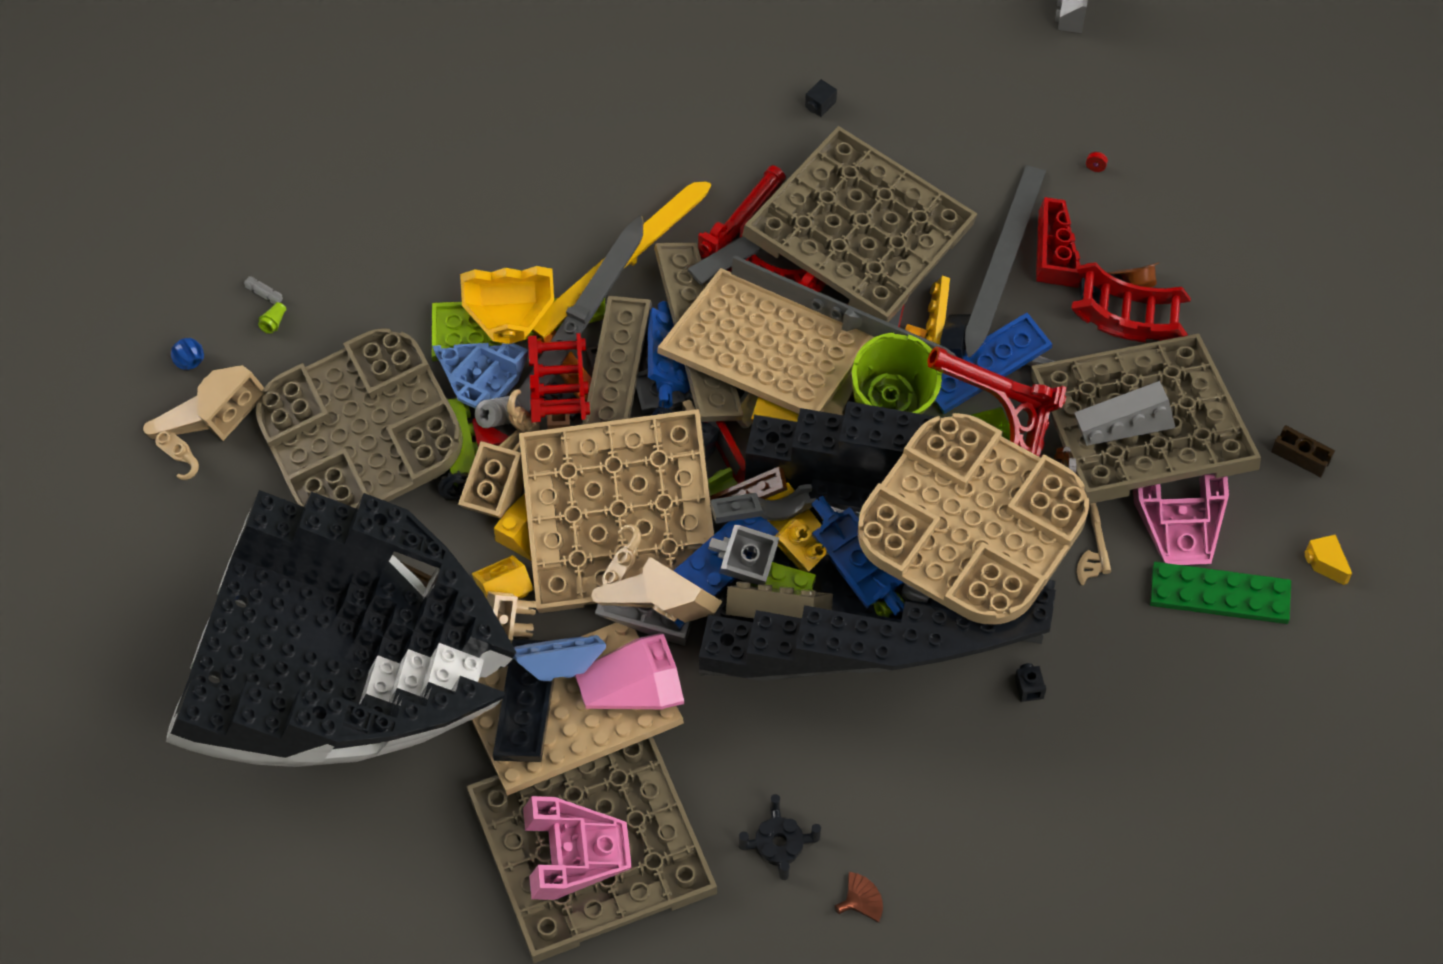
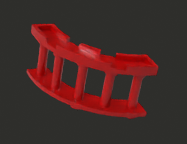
[1072,262,1191,343]
[528,333,590,422]

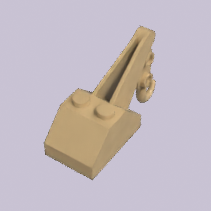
[143,365,264,480]
[458,389,540,519]
[591,524,722,623]

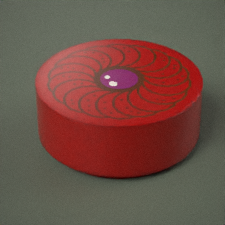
[1086,152,1108,172]

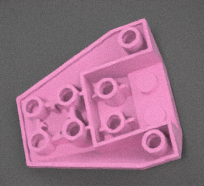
[575,633,684,709]

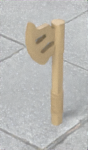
[1077,503,1111,585]

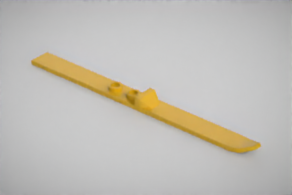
[532,182,711,339]

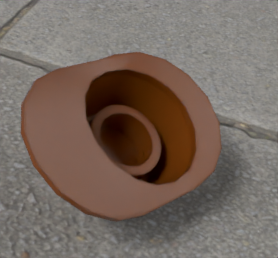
[1108,262,1159,288]

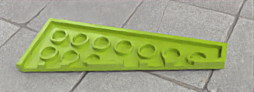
[432,298,605,361]

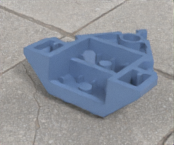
[432,343,529,409]

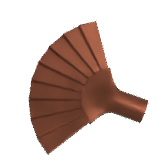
[835,872,883,923]

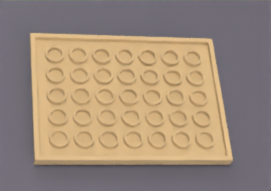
[657,268,874,414]
[471,623,684,796]

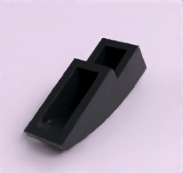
[940,314,971,359]

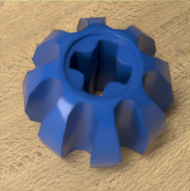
[171,338,204,370]

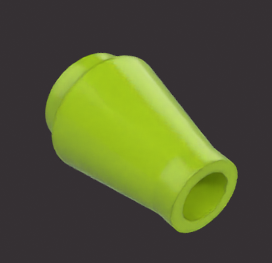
[258,302,286,334]

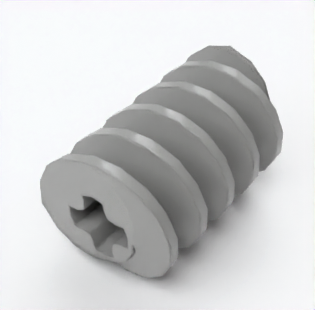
[475,396,522,428]

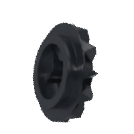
[438,470,468,500]

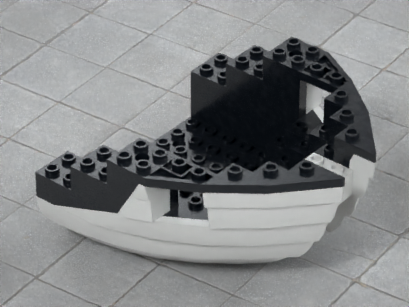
[166,490,516,767]

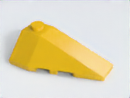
[494,493,532,561]

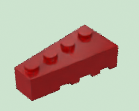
[1036,197,1083,288]

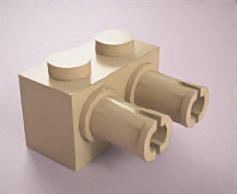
[487,591,536,643]

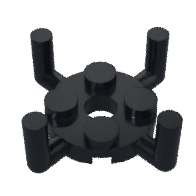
[739,794,821,880]

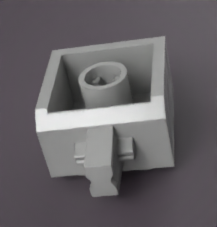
[708,525,780,585]

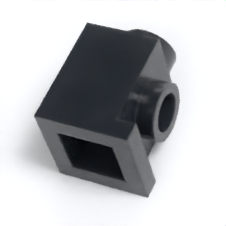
[1015,663,1046,702]

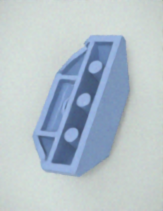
[513,635,606,681]

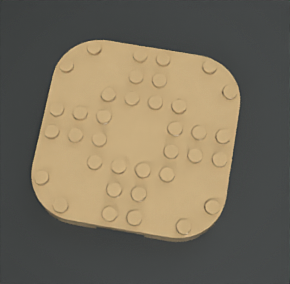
[858,413,1089,624]

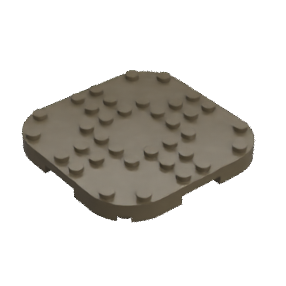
[256,328,463,508]

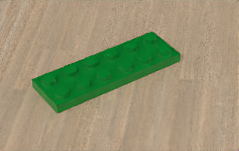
[1150,562,1291,624]

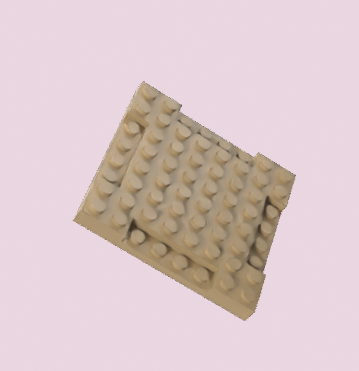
[519,409,714,613]

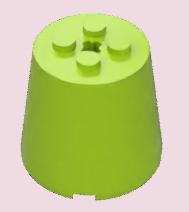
[852,333,942,414]

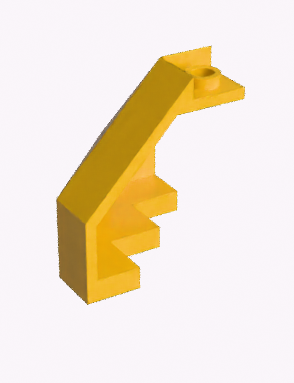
[460,266,554,344]

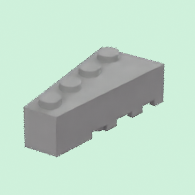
[1074,381,1175,446]

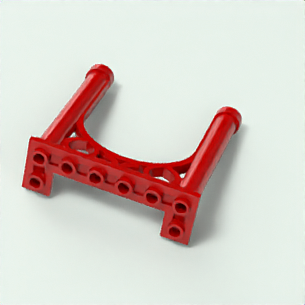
[698,165,826,292]
[927,346,1067,457]

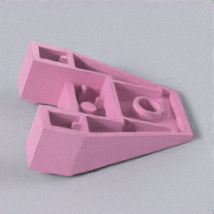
[1133,474,1229,565]
[523,796,632,900]

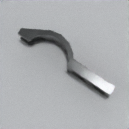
[710,484,816,523]

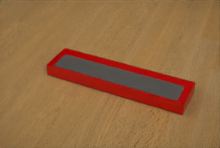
[706,421,745,483]

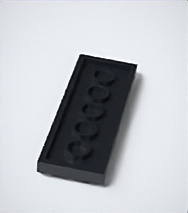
[493,640,555,762]

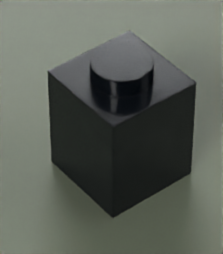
[805,79,837,117]

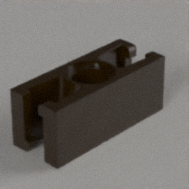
[1271,425,1335,478]

